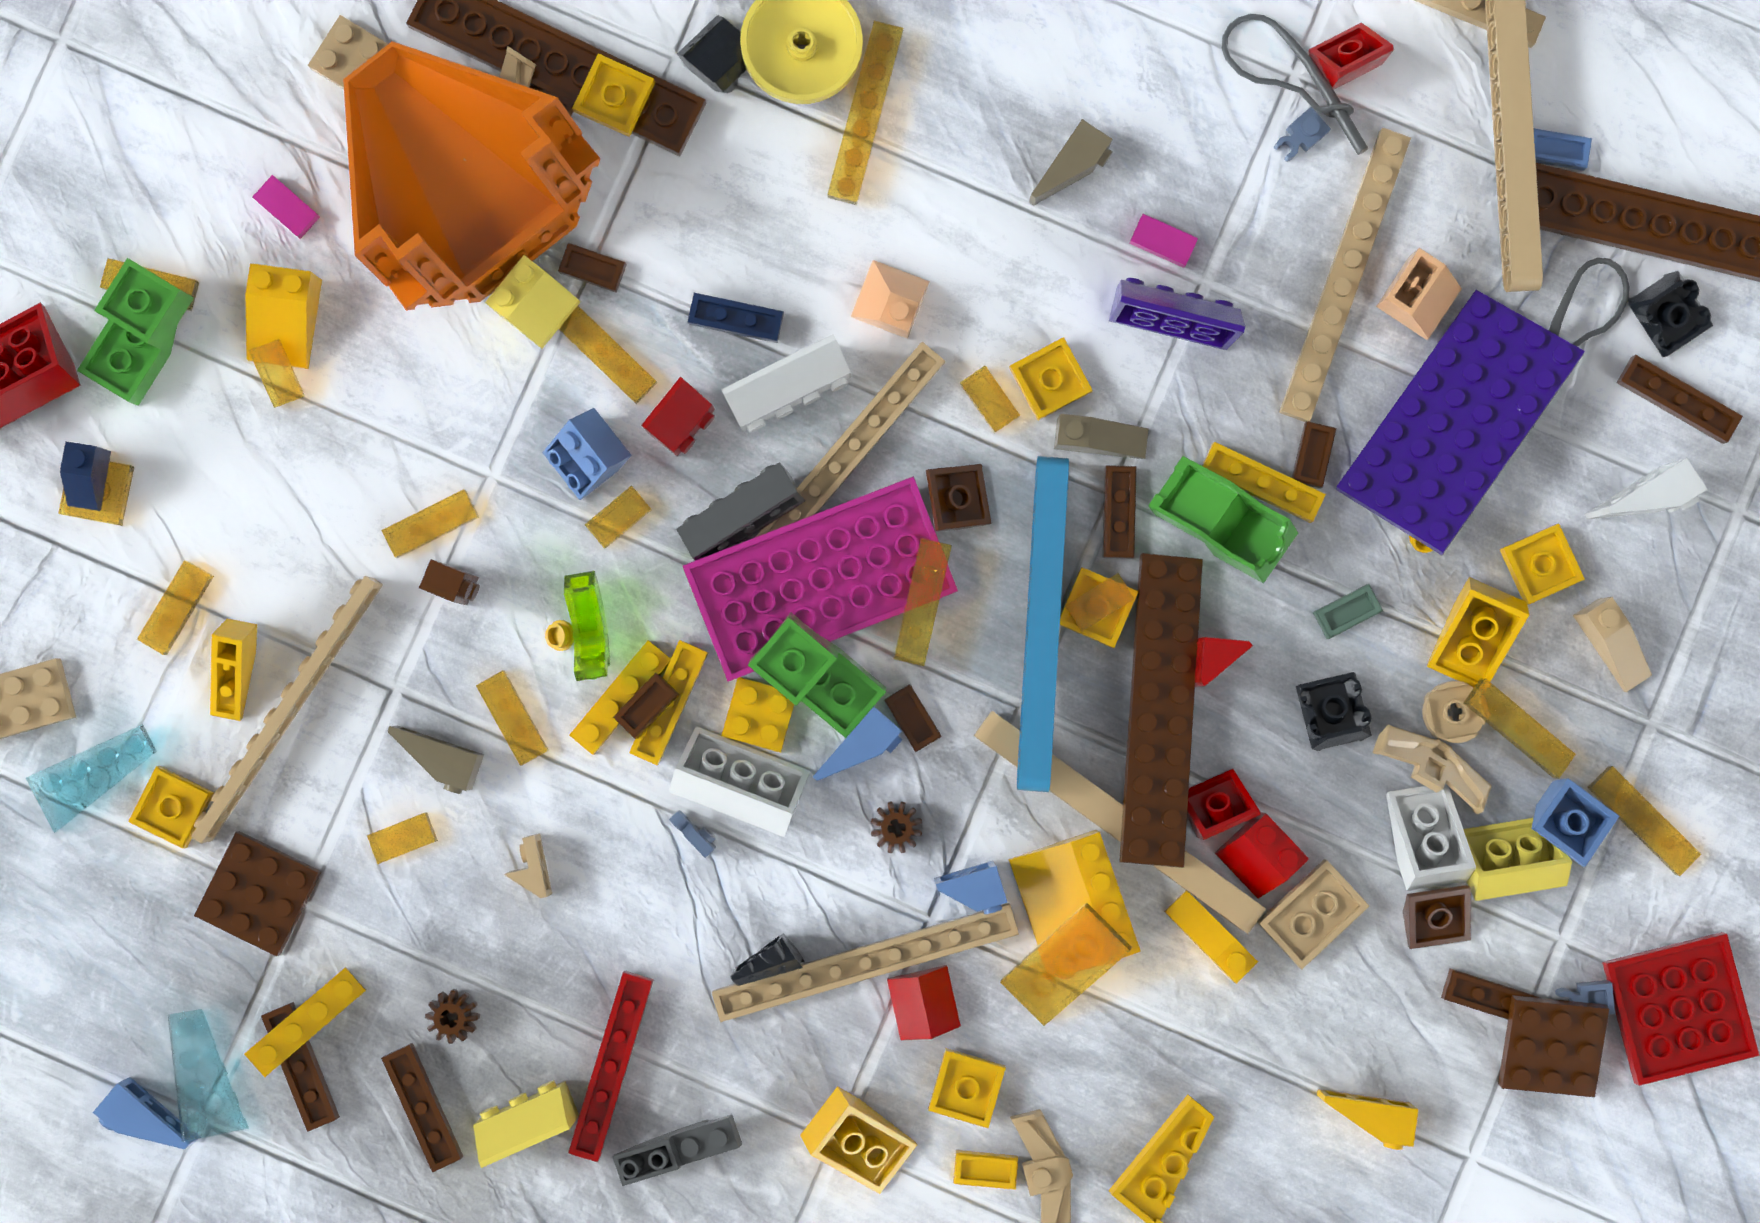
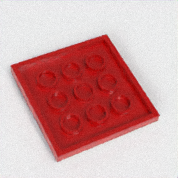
[1602,932,1760,1086]

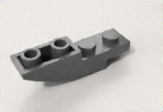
[612,1114,742,1186]

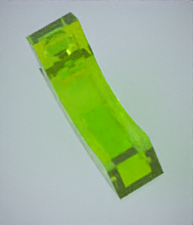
[564,571,610,681]

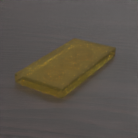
[1000,902,1132,1026]

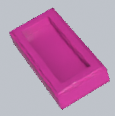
[252,175,320,239]
[1129,214,1198,268]

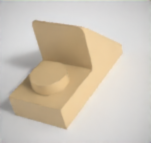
[505,833,552,898]

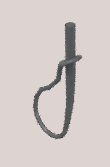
[1221,14,1368,155]
[1532,258,1630,428]

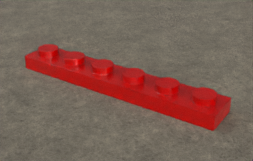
[568,971,654,1162]

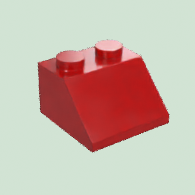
[641,377,715,456]
[1215,811,1309,899]

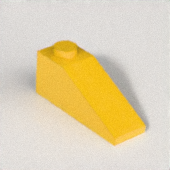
[210,618,257,721]
[1164,890,1258,984]
[1317,1089,1418,1150]

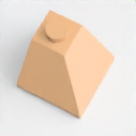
[851,260,930,339]

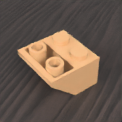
[1376,248,1462,340]

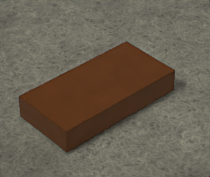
[558,243,627,293]
[1292,421,1337,489]
[613,672,680,739]
[884,684,942,752]

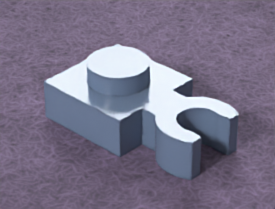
[1274,107,1331,162]
[669,810,716,858]
[1555,980,1615,1014]

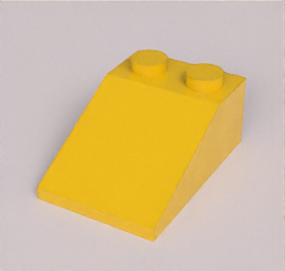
[245,263,322,369]
[1427,577,1530,692]
[800,1086,917,1194]

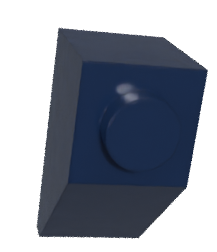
[60,441,111,511]

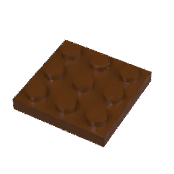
[194,831,322,957]
[1498,995,1610,1097]

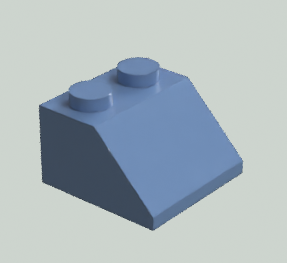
[1531,778,1619,867]
[934,860,1008,914]

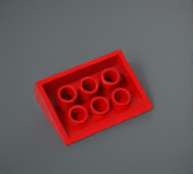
[0,302,81,428]

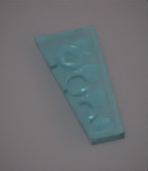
[25,724,157,833]
[167,1009,249,1142]

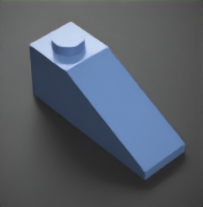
[813,707,903,781]
[93,1077,200,1149]

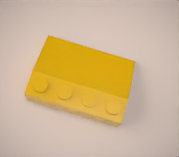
[1009,830,1141,977]

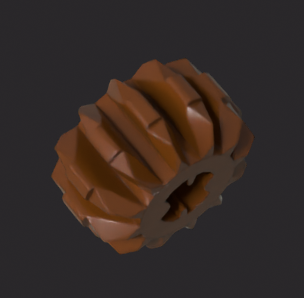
[871,801,922,853]
[425,989,480,1044]

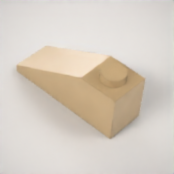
[1573,597,1652,692]

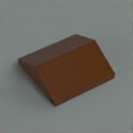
[926,464,992,531]
[1403,885,1471,949]

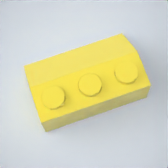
[1463,818,1572,901]
[473,1080,580,1168]

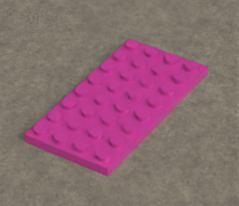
[682,476,958,682]

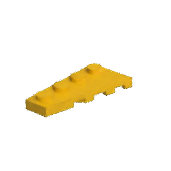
[1109,1094,1214,1223]

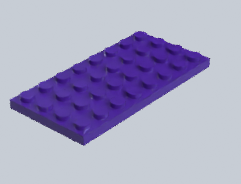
[1336,290,1585,555]

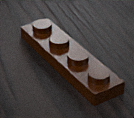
[1616,355,1743,444]
[261,1002,340,1132]
[381,1043,463,1173]

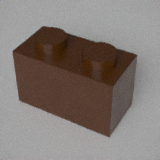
[419,559,480,605]

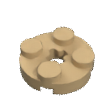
[1422,681,1488,743]

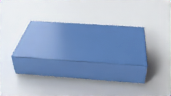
[1534,128,1592,171]

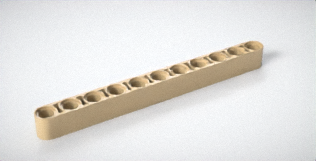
[1485,0,1543,292]
[974,711,1266,934]

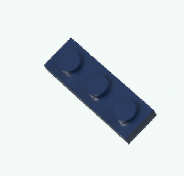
[687,292,784,343]

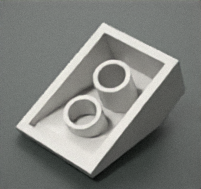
[1585,458,1708,519]
[1386,783,1476,891]

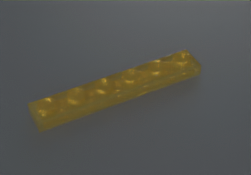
[827,20,903,205]

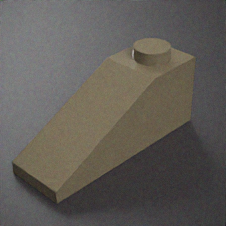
[1029,119,1113,206]
[1054,414,1149,459]
[387,725,484,794]

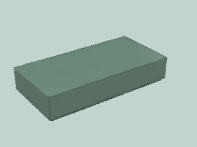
[1313,584,1383,639]

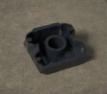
[677,15,747,93]
[1628,271,1713,357]
[1296,672,1372,751]
[730,933,805,986]

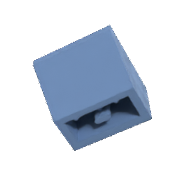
[542,408,632,500]

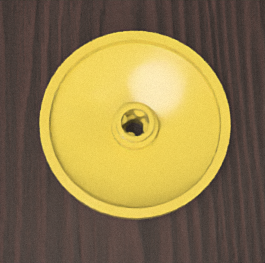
[740,0,863,104]

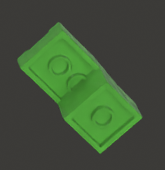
[77,258,194,406]
[1148,456,1298,584]
[748,612,886,738]

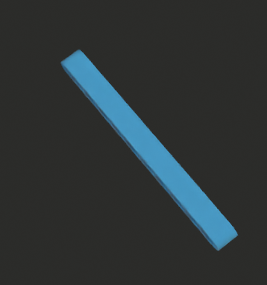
[1017,456,1069,792]

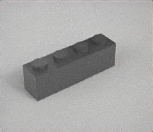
[676,462,806,561]

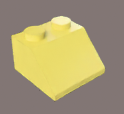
[485,255,580,349]

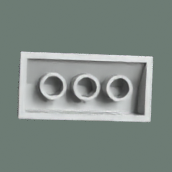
[721,334,851,433]
[669,726,810,837]

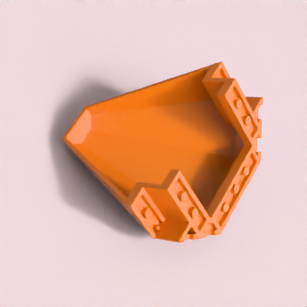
[343,41,601,311]

